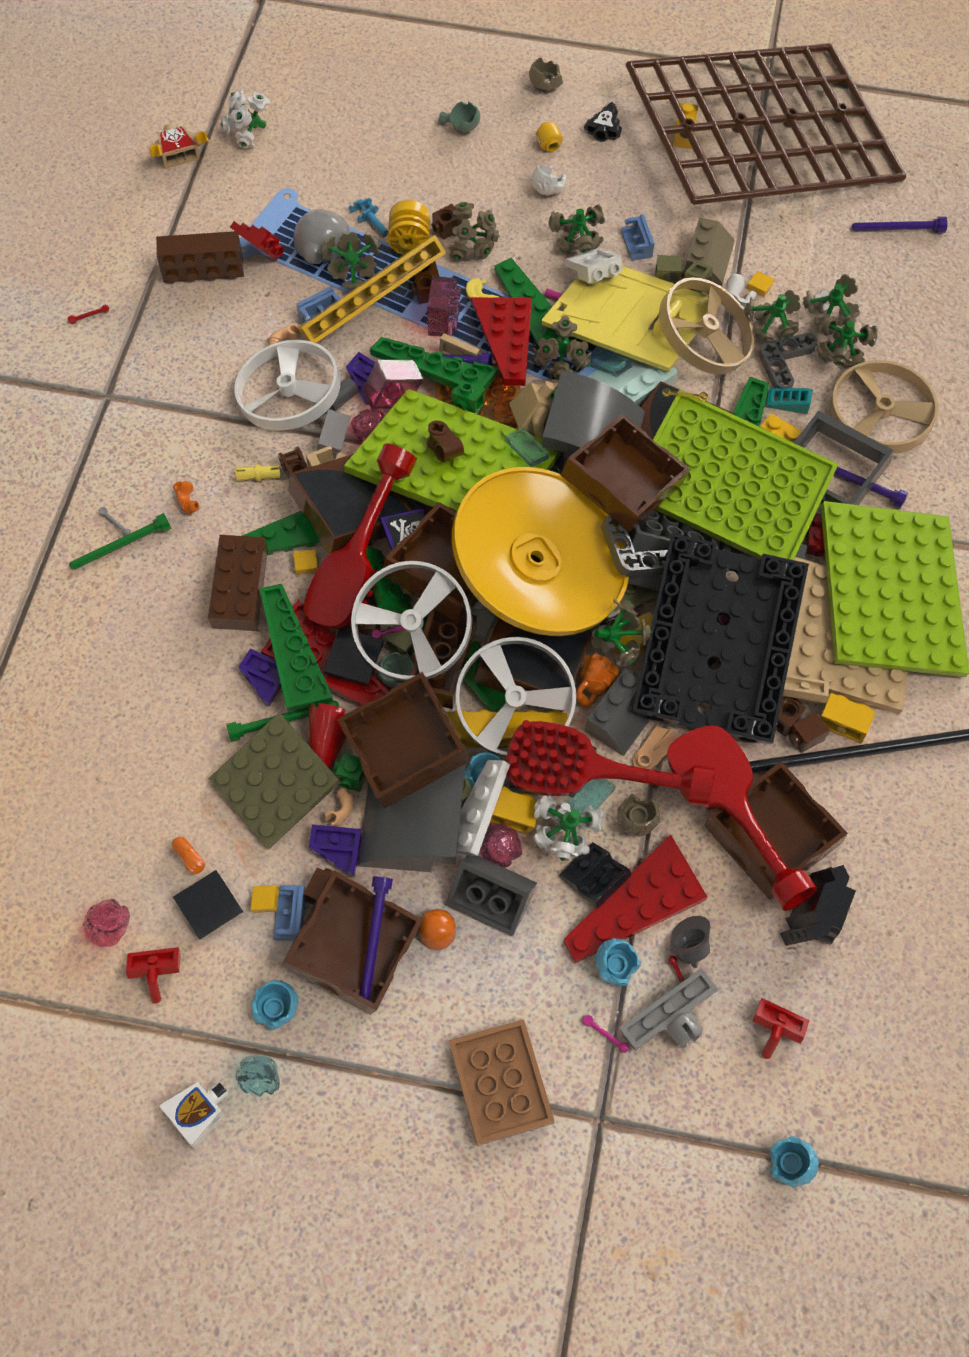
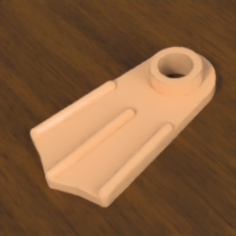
[633,725,677,770]

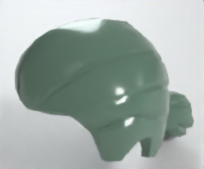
[438,101,480,133]
[378,652,414,688]

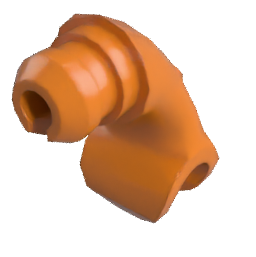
[173,480,199,514]
[172,837,205,874]

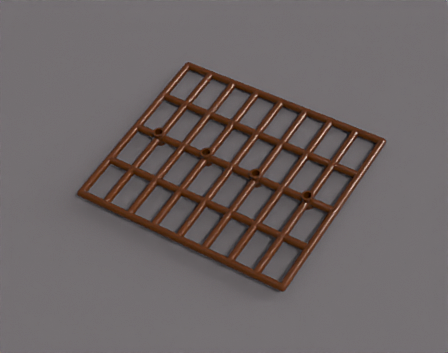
[625,43,907,205]

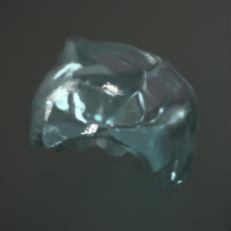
[235,1055,280,1097]

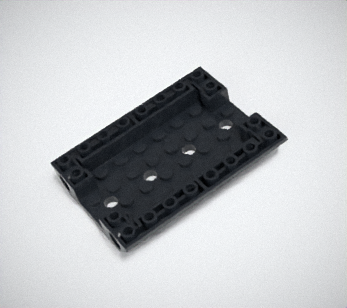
[632,533,809,744]

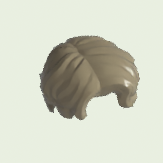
[529,57,563,91]
[617,794,660,837]

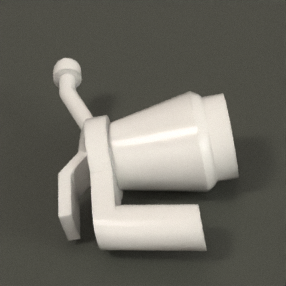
[702,274,757,309]

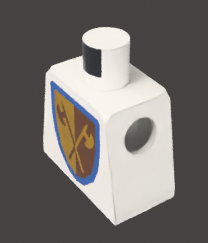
[160,1082,229,1150]

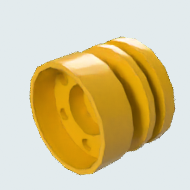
[388,200,430,255]

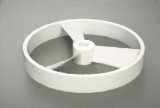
[234,340,341,431]
[351,561,472,681]
[456,637,576,757]

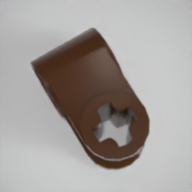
[427,421,464,463]
[278,446,308,480]

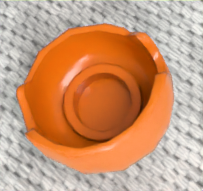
[418,909,456,950]

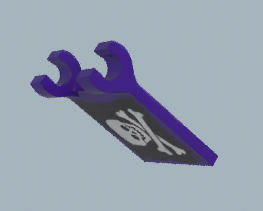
[380,508,426,551]

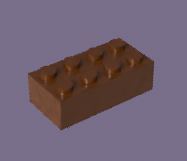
[156,231,244,282]
[208,535,268,631]
[410,609,477,709]

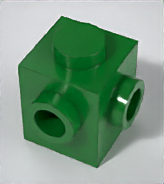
[450,380,485,414]
[334,752,366,792]

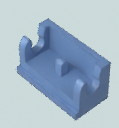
[621,214,655,261]
[296,287,340,324]
[273,885,306,941]

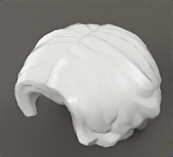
[531,164,566,196]

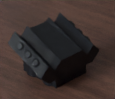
[780,865,856,946]

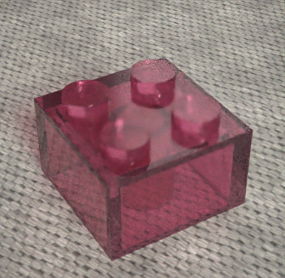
[427,276,461,337]
[362,360,423,409]

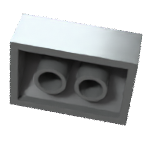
[585,668,650,756]
[445,855,537,936]

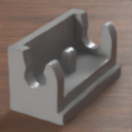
[316,409,351,459]

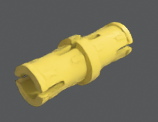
[236,464,281,482]

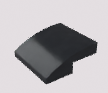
[324,628,384,686]
[559,842,632,908]
[173,870,243,940]

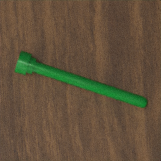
[69,513,172,570]
[226,700,339,742]

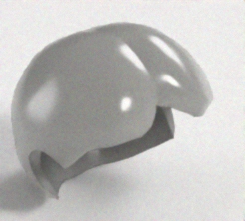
[293,209,350,264]

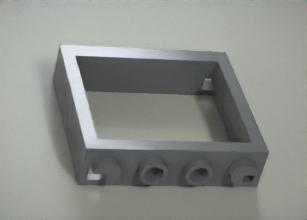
[794,410,894,505]

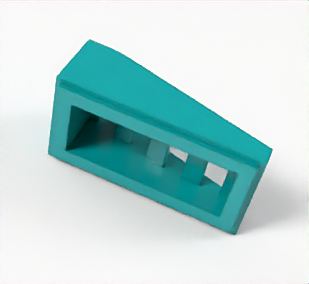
[766,388,813,414]

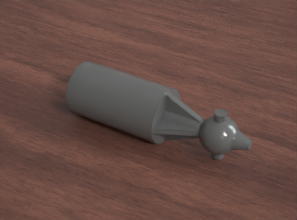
[311,377,359,424]

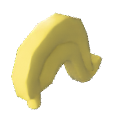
[466,278,499,301]

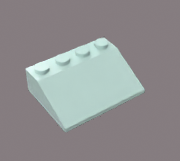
[587,354,678,407]

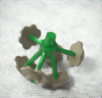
[321,232,380,291]
[802,274,860,327]
[744,290,801,341]
[591,599,652,667]

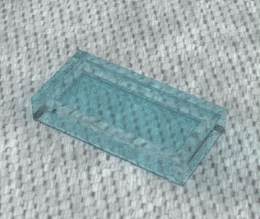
[589,350,632,377]
[505,428,550,467]
[568,779,616,818]

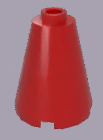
[308,703,346,768]

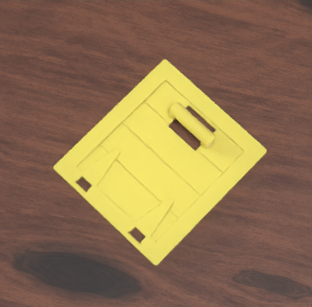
[542,266,709,372]

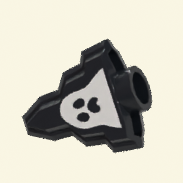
[584,102,622,142]

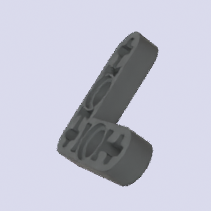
[759,333,818,389]
[601,515,668,577]

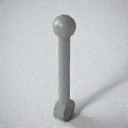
[98,507,131,536]

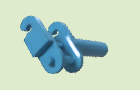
[348,198,388,237]

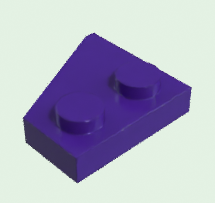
[346,352,392,406]
[239,648,282,707]
[309,824,361,877]

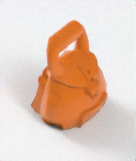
[576,654,620,708]

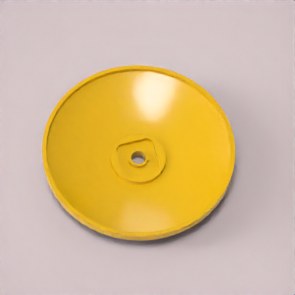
[452,467,629,636]

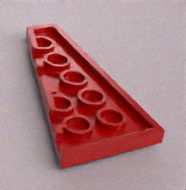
[471,297,532,386]
[261,600,389,706]
[563,834,707,964]

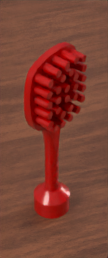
[303,443,417,629]
[506,720,715,807]
[667,725,817,911]

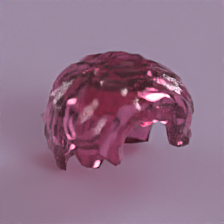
[351,409,386,442]
[479,823,522,868]
[82,899,130,947]

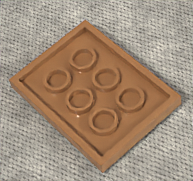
[449,1019,555,1146]

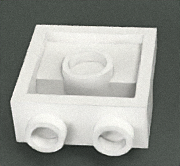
[565,248,623,284]

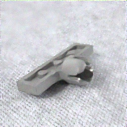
[619,968,718,1051]

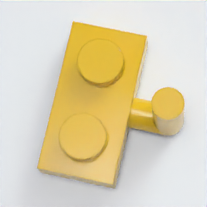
[760,413,802,443]

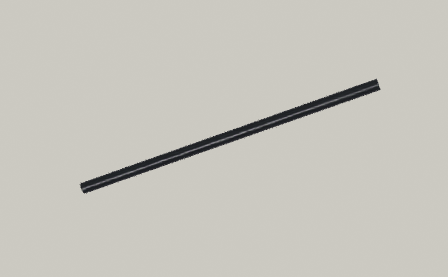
[652,729,969,788]

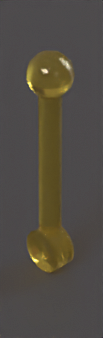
[662,388,708,402]

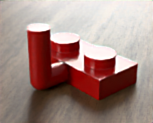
[126,947,181,1003]
[752,998,810,1059]

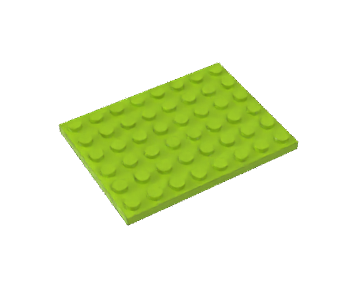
[344,389,562,512]
[653,390,838,560]
[821,501,969,677]

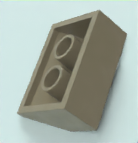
[684,217,735,286]

